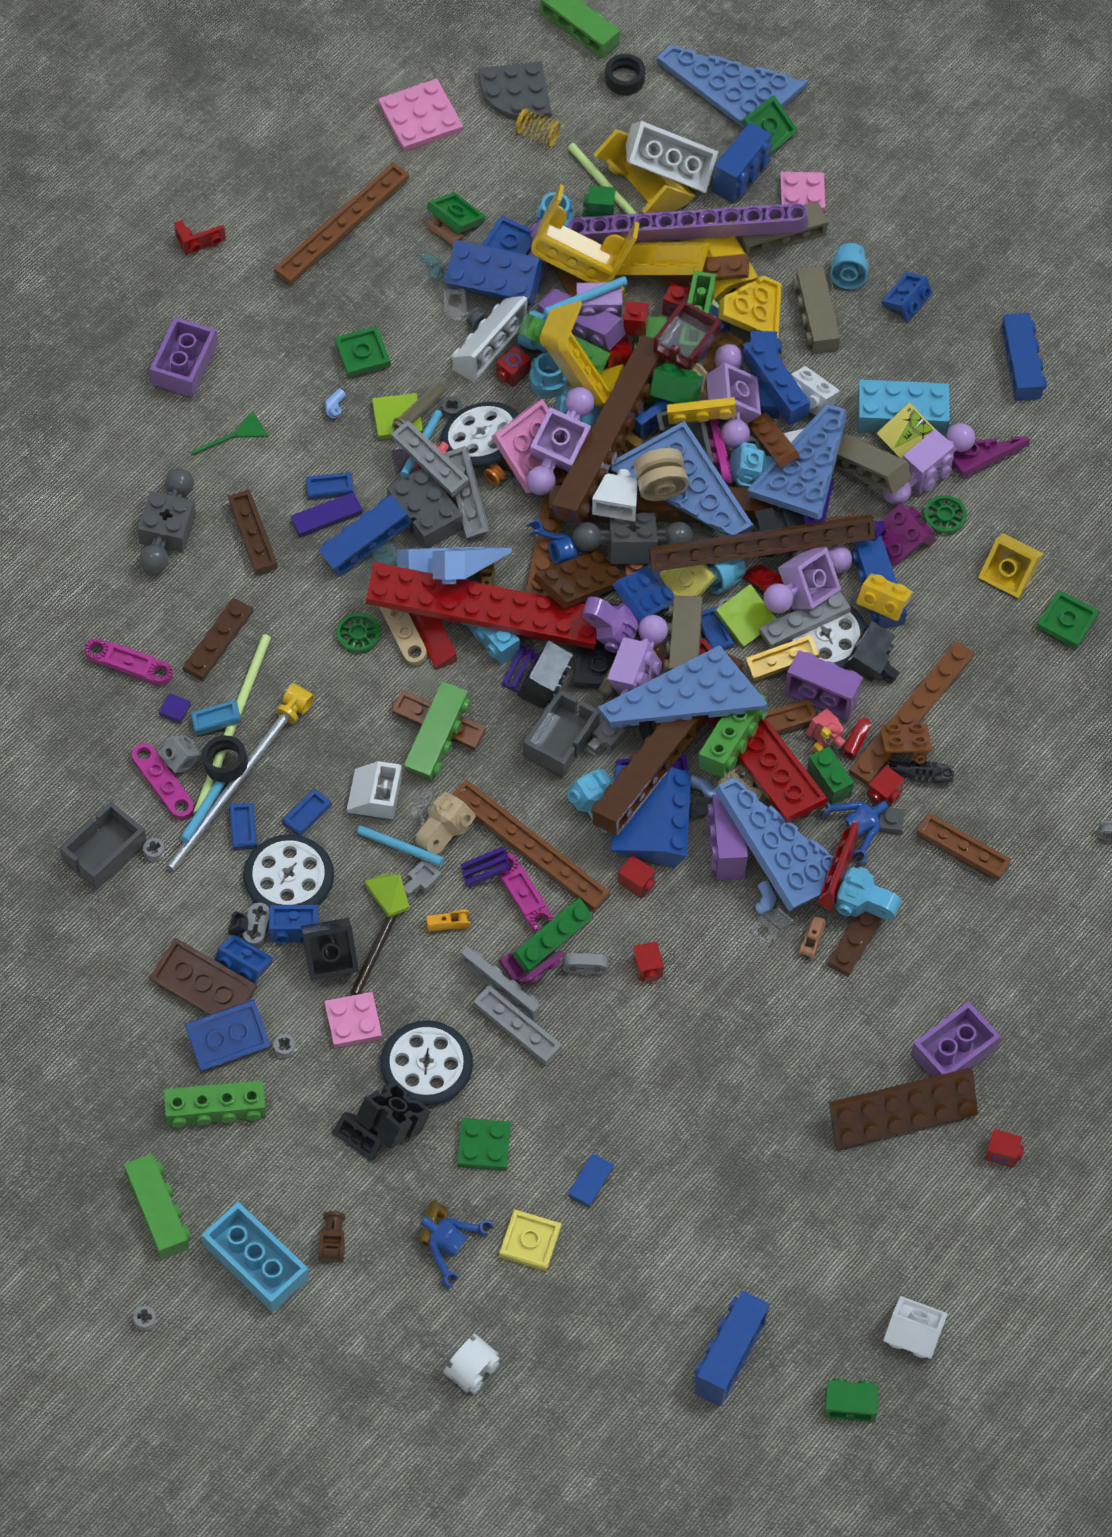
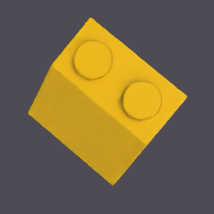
[978,533,1044,598]

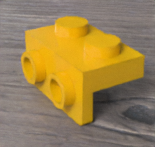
[856,573,913,621]

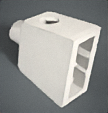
[592,469,637,522]

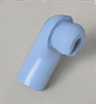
[325,388,346,419]
[690,775,716,798]
[755,881,777,915]

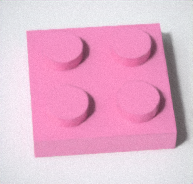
[780,172,825,213]
[325,992,382,1048]

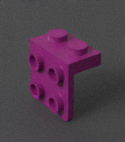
[879,502,937,565]
[498,940,565,985]

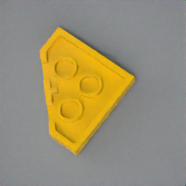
[718,275,782,339]

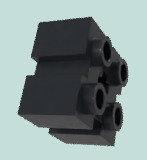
[752,507,806,558]
[355,1081,431,1149]

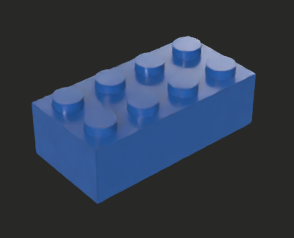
[444,240,544,306]
[693,1290,770,1407]

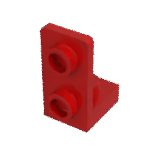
[174,220,226,255]
[608,335,632,369]
[743,564,783,593]

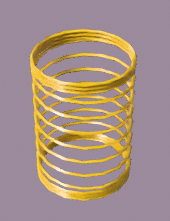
[515,108,561,147]

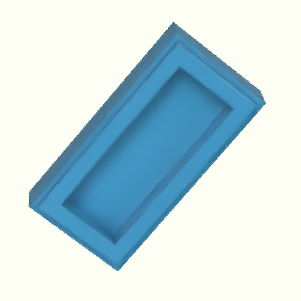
[191,699,242,736]

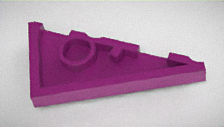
[952,436,1030,478]

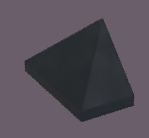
[332,1112,382,1161]

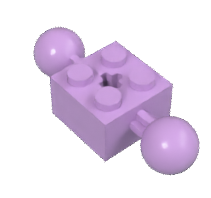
[706,344,761,448]
[526,387,594,495]
[882,423,975,505]
[763,544,852,613]
[607,615,668,728]

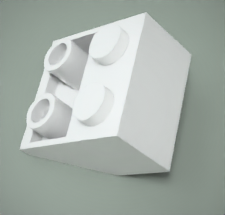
[347,761,402,819]

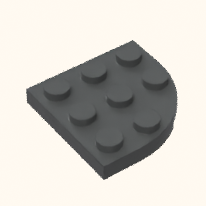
[478,61,551,120]

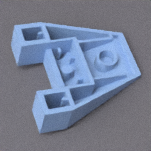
[397,547,512,584]

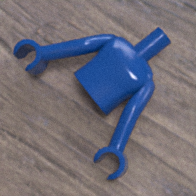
[526,519,585,564]
[817,801,889,866]
[420,1216,494,1289]

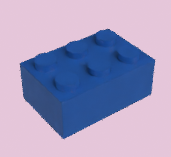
[712,122,772,204]

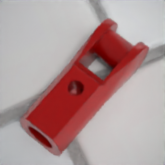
[841,718,871,760]

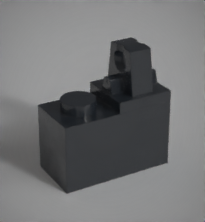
[845,621,900,684]

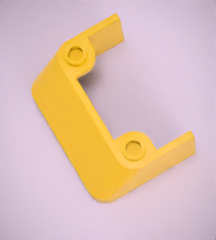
[593,129,695,213]
[531,184,640,283]
[540,301,625,408]

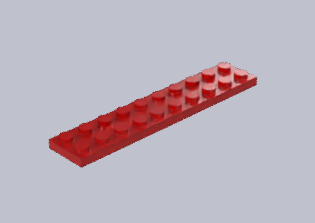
[365,562,597,649]
[664,638,827,823]

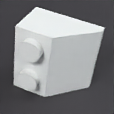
[883,1296,948,1359]

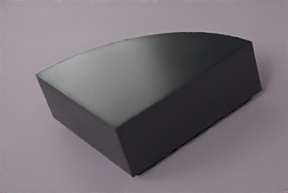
[689,793,712,818]
[228,911,248,936]

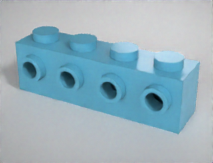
[462,579,520,665]

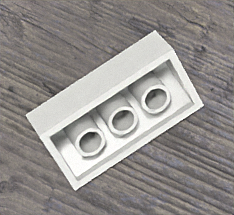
[626,121,718,193]
[452,296,527,383]

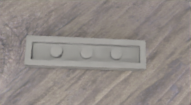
[391,420,469,497]
[444,446,490,540]
[759,591,851,649]
[461,946,540,1021]
[473,985,562,1065]

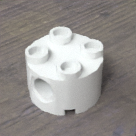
[443,1334,500,1394]

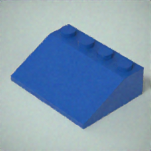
[610,766,691,868]

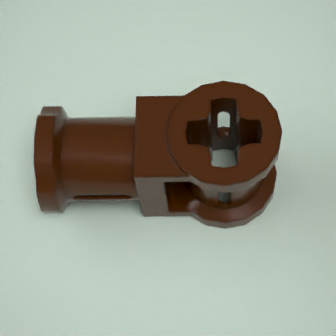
[318,1211,346,1262]

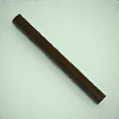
[351,914,398,995]

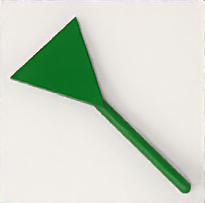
[191,411,268,455]

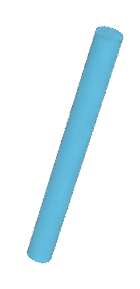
[544,276,628,317]
[400,410,442,479]
[180,781,226,843]
[357,826,444,866]

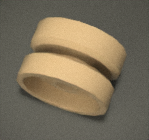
[633,448,689,501]

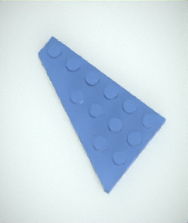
[656,45,808,129]
[747,404,847,520]
[609,421,754,536]
[598,645,768,728]
[714,778,848,911]

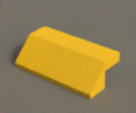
[680,222,759,301]
[616,242,709,275]

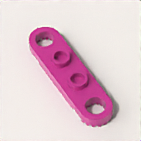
[709,419,732,484]
[85,638,173,685]
[132,743,194,820]
[494,853,553,932]

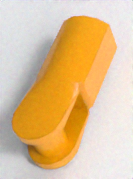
[426,909,471,932]

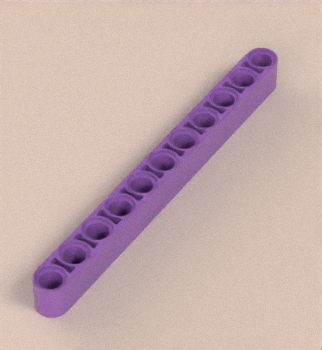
[568,203,809,245]

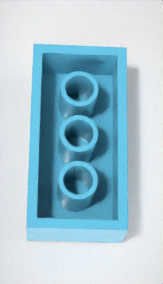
[857,380,950,436]
[201,1202,309,1313]

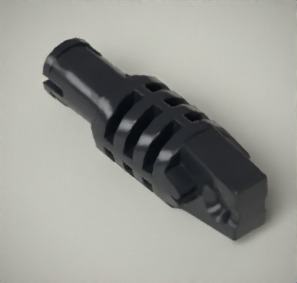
[889,760,954,783]

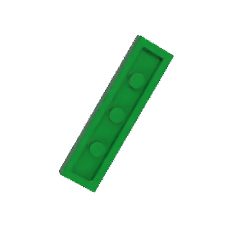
[511,897,593,972]

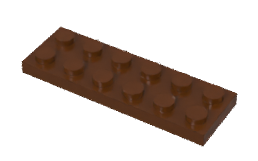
[829,1068,978,1149]

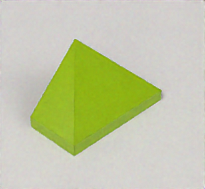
[364,873,410,918]

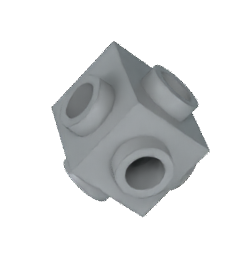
[158,735,201,773]

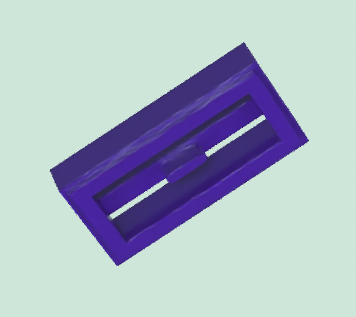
[502,645,540,692]
[460,847,511,888]

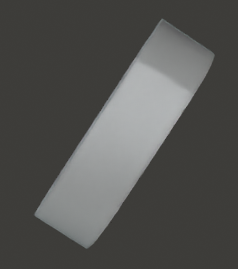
[243,903,270,948]
[562,953,608,974]

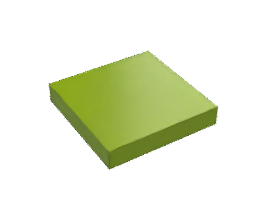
[372,393,423,440]
[714,584,777,648]

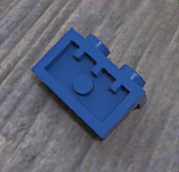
[882,272,932,321]
[632,399,676,439]
[269,905,318,944]
[215,934,273,984]

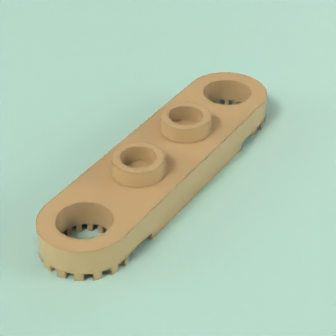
[379,607,427,666]

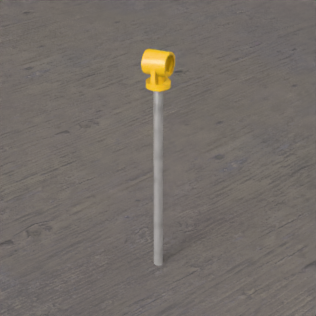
[167,683,315,872]

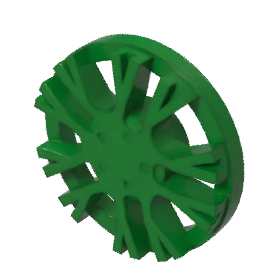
[924,495,967,535]
[336,613,380,653]

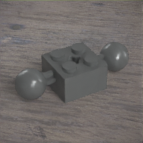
[137,468,196,574]
[572,513,693,564]

